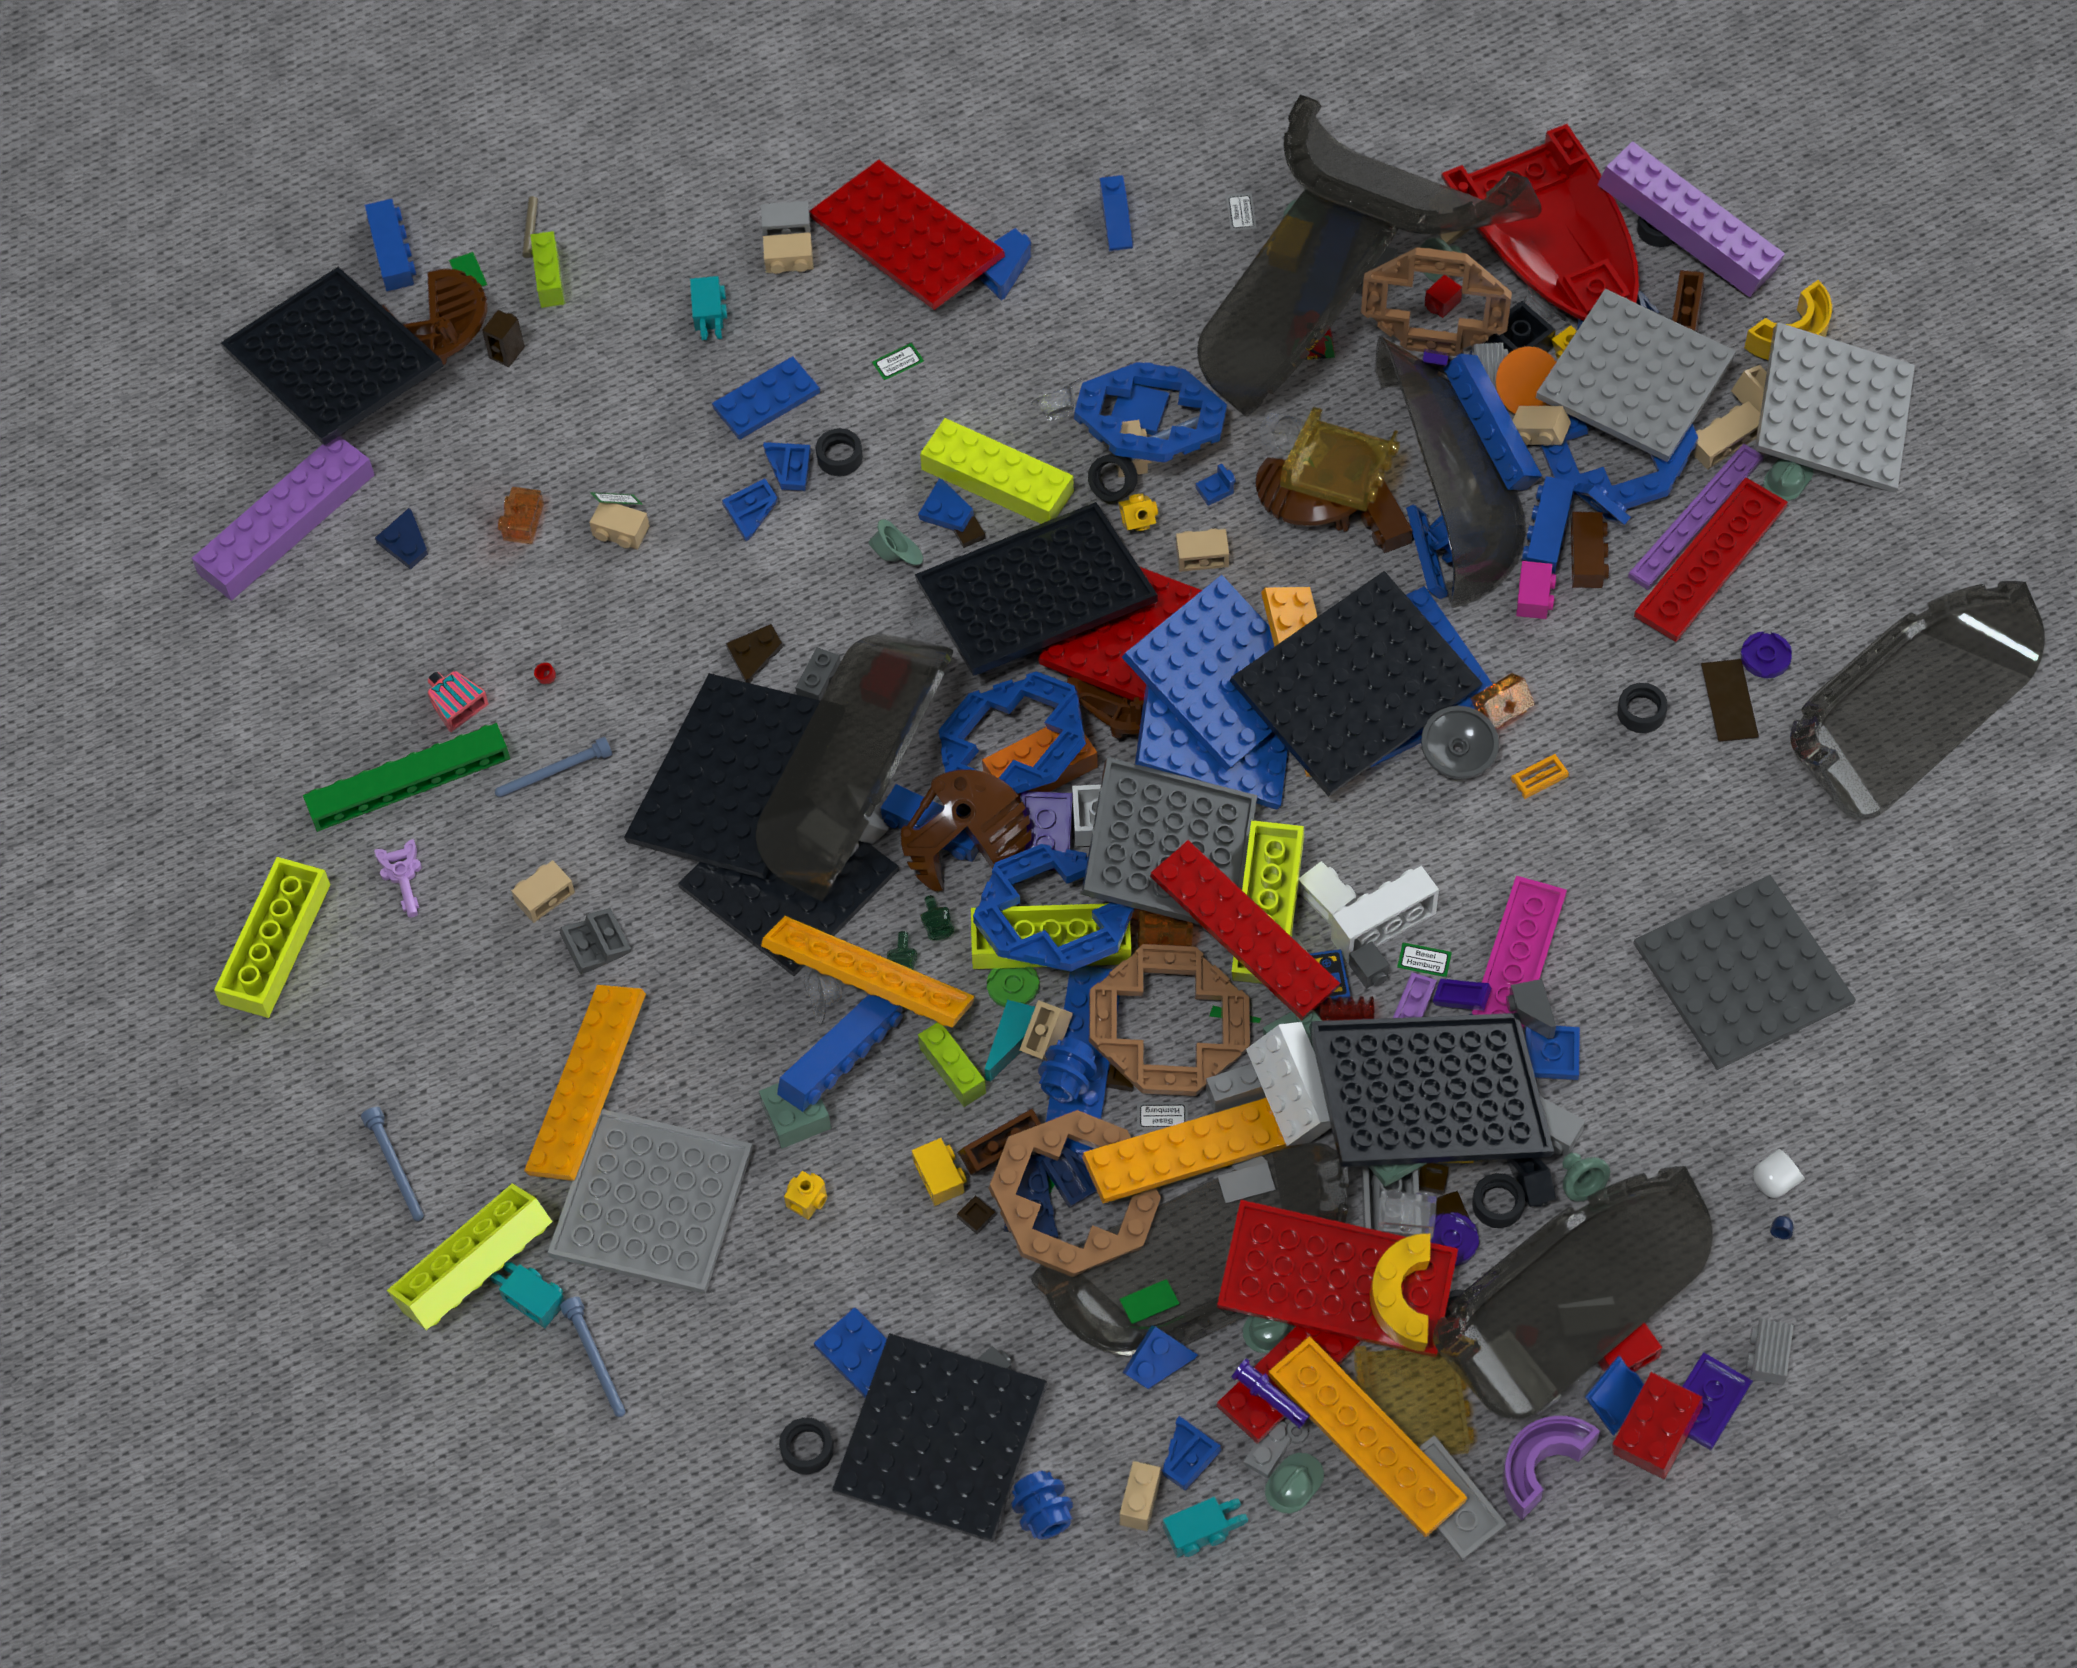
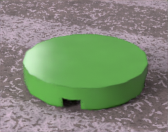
[987,967,1039,1008]

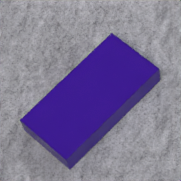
[1433,978,1492,1011]

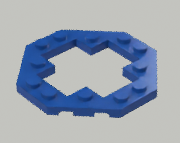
[1074,362,1227,463]
[1541,414,1698,509]
[938,671,1086,794]
[973,844,1134,971]

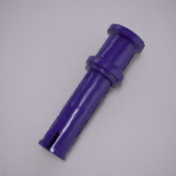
[1231,1358,1310,1429]

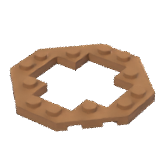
[1361,247,1512,356]
[1089,944,1250,1096]
[989,1110,1161,1277]

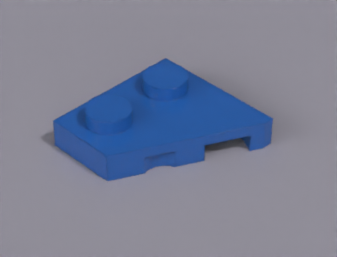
[763,442,811,491]
[722,478,777,541]
[918,478,974,532]
[1122,1325,1197,1389]
[1162,1416,1222,1491]

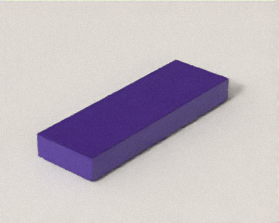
[1423,349,1448,365]

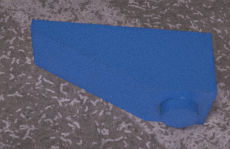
[1100,175,1133,251]

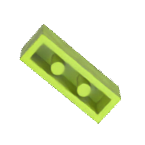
[530,231,565,308]
[918,1022,986,1107]

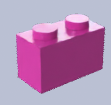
[1516,561,1556,619]

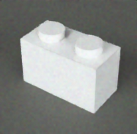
[1297,861,1356,926]

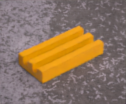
[1511,754,1569,799]

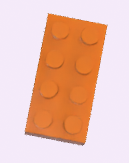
[982,727,1098,803]

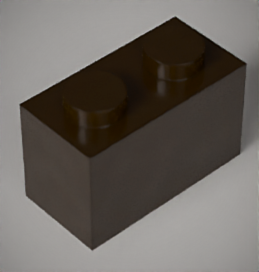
[482,310,525,368]

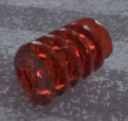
[1319,996,1374,1021]

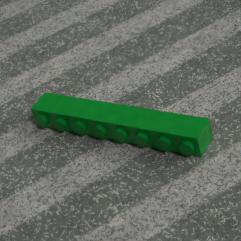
[303,723,510,832]

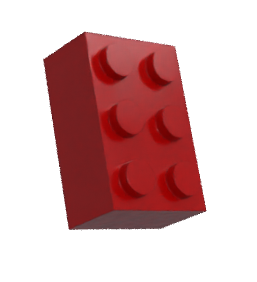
[1612,1372,1703,1480]

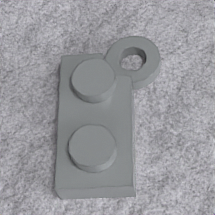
[1244,1421,1308,1479]

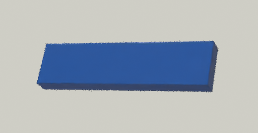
[1406,504,1448,599]

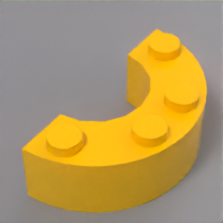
[1744,280,1832,360]
[1370,1234,1431,1351]

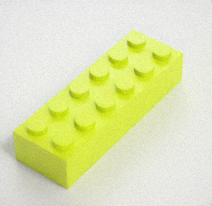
[920,418,1074,524]
[1231,820,1304,984]
[214,857,330,1018]
[971,903,1131,969]
[387,1183,552,1330]

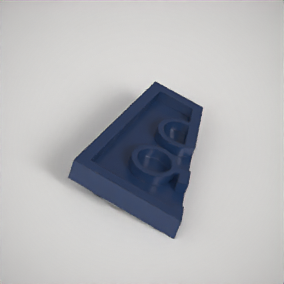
[1003,1155,1058,1239]

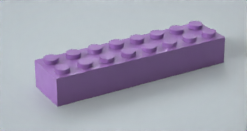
[1598,141,1785,297]
[192,436,374,601]

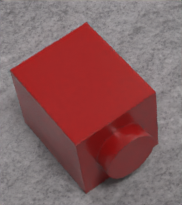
[1424,275,1462,318]

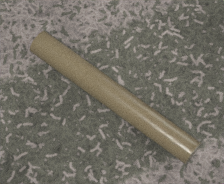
[522,196,538,258]

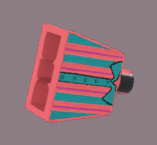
[427,671,488,732]

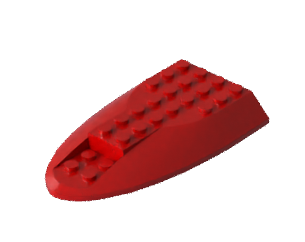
[1441,124,1639,321]

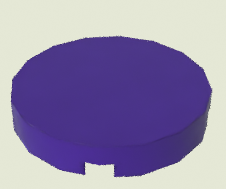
[1740,631,1792,678]
[1424,1212,1479,1267]

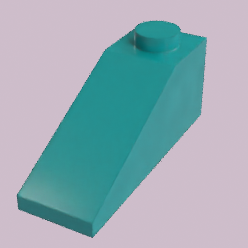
[984,1000,1035,1082]

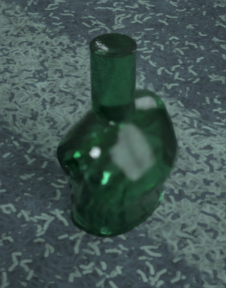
[920,895,954,941]
[887,931,917,970]

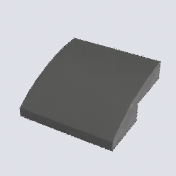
[560,908,631,974]

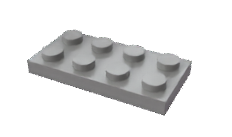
[1419,1435,1507,1561]

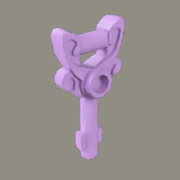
[375,839,422,918]

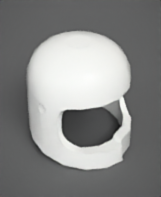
[1753,1149,1805,1198]

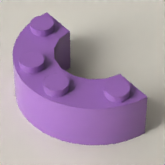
[1503,1416,1600,1520]

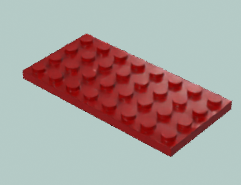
[809,159,1005,310]
[1217,1200,1458,1357]

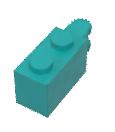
[690,276,727,340]
[489,1260,565,1329]
[1163,1496,1249,1558]

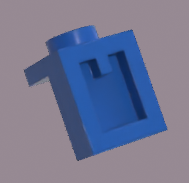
[1196,463,1236,506]

